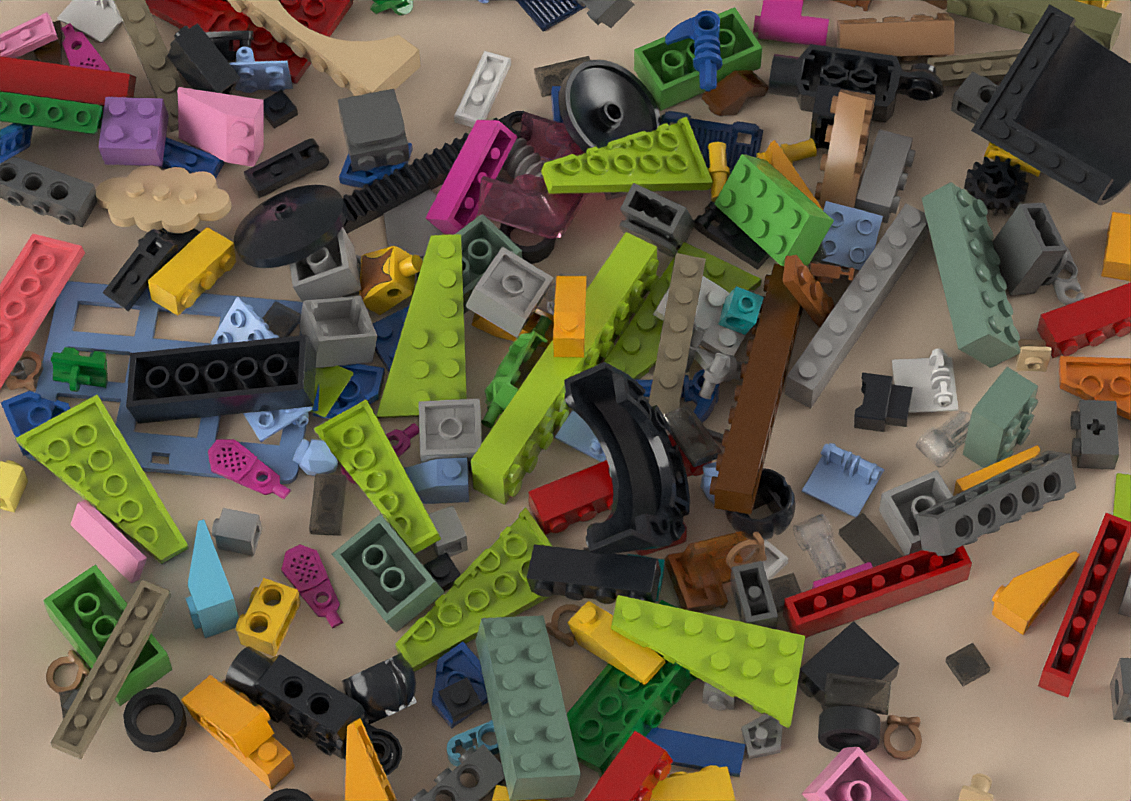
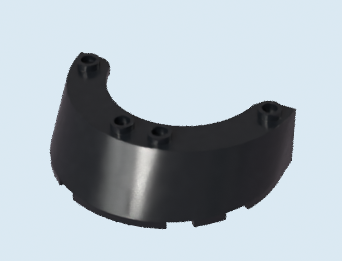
[564,362,690,555]

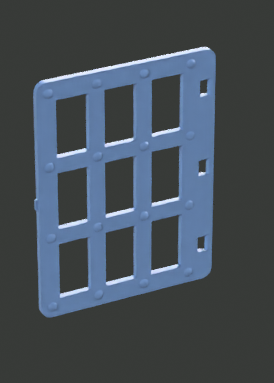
[25,281,309,484]

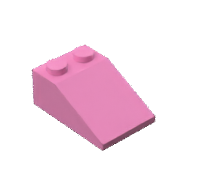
[177,87,264,167]
[801,747,908,801]

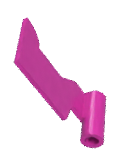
[753,0,829,46]

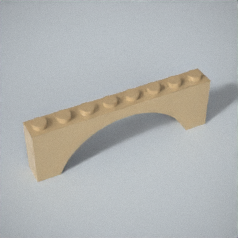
[227,0,421,96]

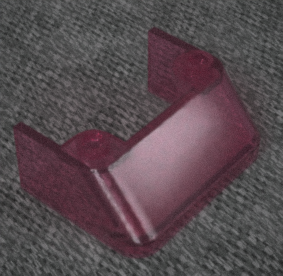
[478,112,589,239]

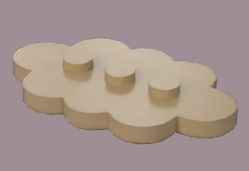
[95,165,232,233]

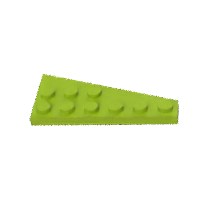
[541,117,713,194]
[376,234,467,418]
[604,242,762,380]
[15,394,189,564]
[395,507,553,672]
[611,595,805,729]

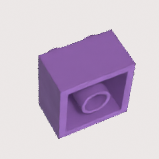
[98,97,169,166]

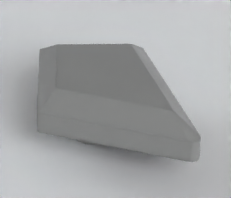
[741,714,783,759]

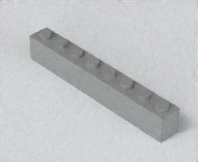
[785,204,929,408]

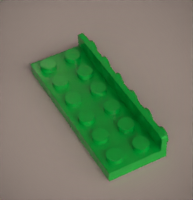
[0,92,104,134]
[567,600,697,778]

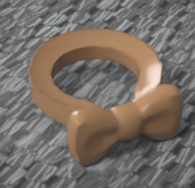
[5,351,43,391]
[726,532,767,569]
[546,604,581,647]
[46,649,91,695]
[883,715,922,760]

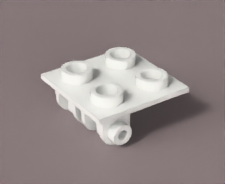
[57,0,122,43]
[892,348,958,413]

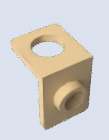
[1016,339,1051,372]

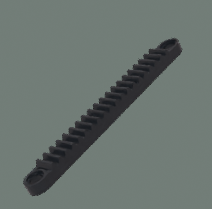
[343,111,534,234]

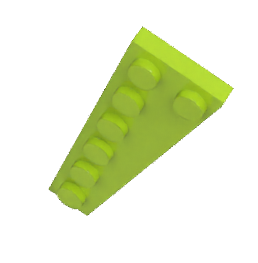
[314,399,441,554]

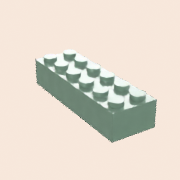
[922,182,1020,368]
[475,615,581,801]

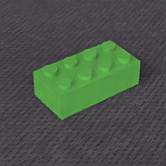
[634,7,762,111]
[714,154,834,267]
[43,564,173,706]

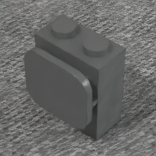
[338,89,410,172]
[619,183,695,257]
[993,203,1067,295]

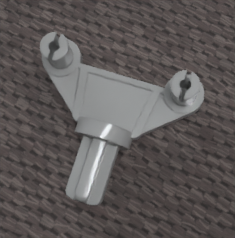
[685,326,743,399]

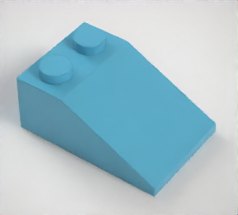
[185,519,239,638]

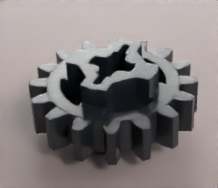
[964,156,1029,216]

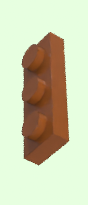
[783,255,835,328]

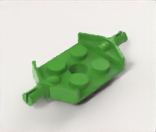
[481,316,552,428]

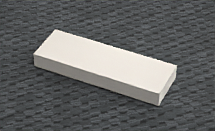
[454,51,511,128]

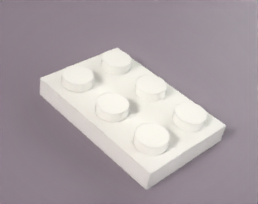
[653,276,746,356]

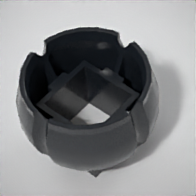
[725,468,796,540]
[342,653,417,724]

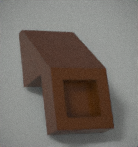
[701,70,769,117]

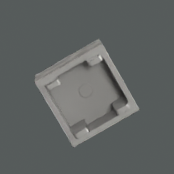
[466,247,554,338]
[299,296,377,368]
[419,398,482,471]

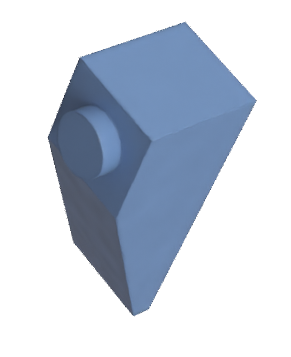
[404,458,469,504]

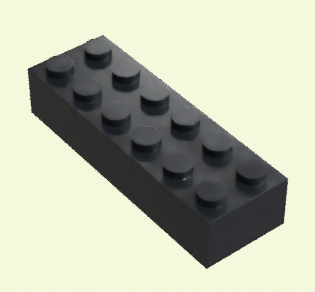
[126,335,317,424]

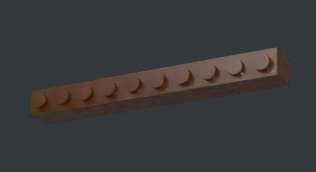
[709,263,803,514]

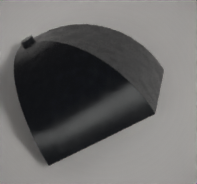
[971,4,1131,205]

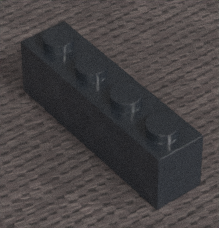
[527,544,661,604]

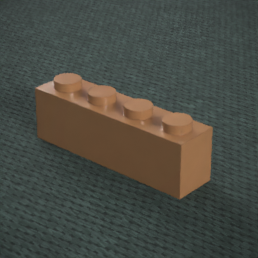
[837,12,954,61]
[815,89,876,209]

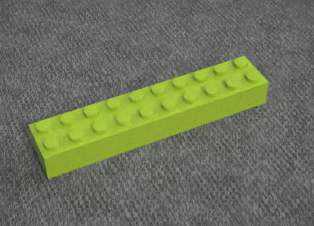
[471,232,659,505]

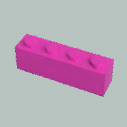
[425,120,517,235]

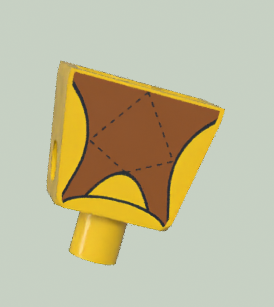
[359,246,423,315]

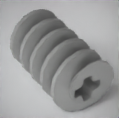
[502,138,548,200]

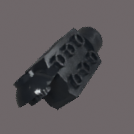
[768,44,944,122]
[225,646,402,776]

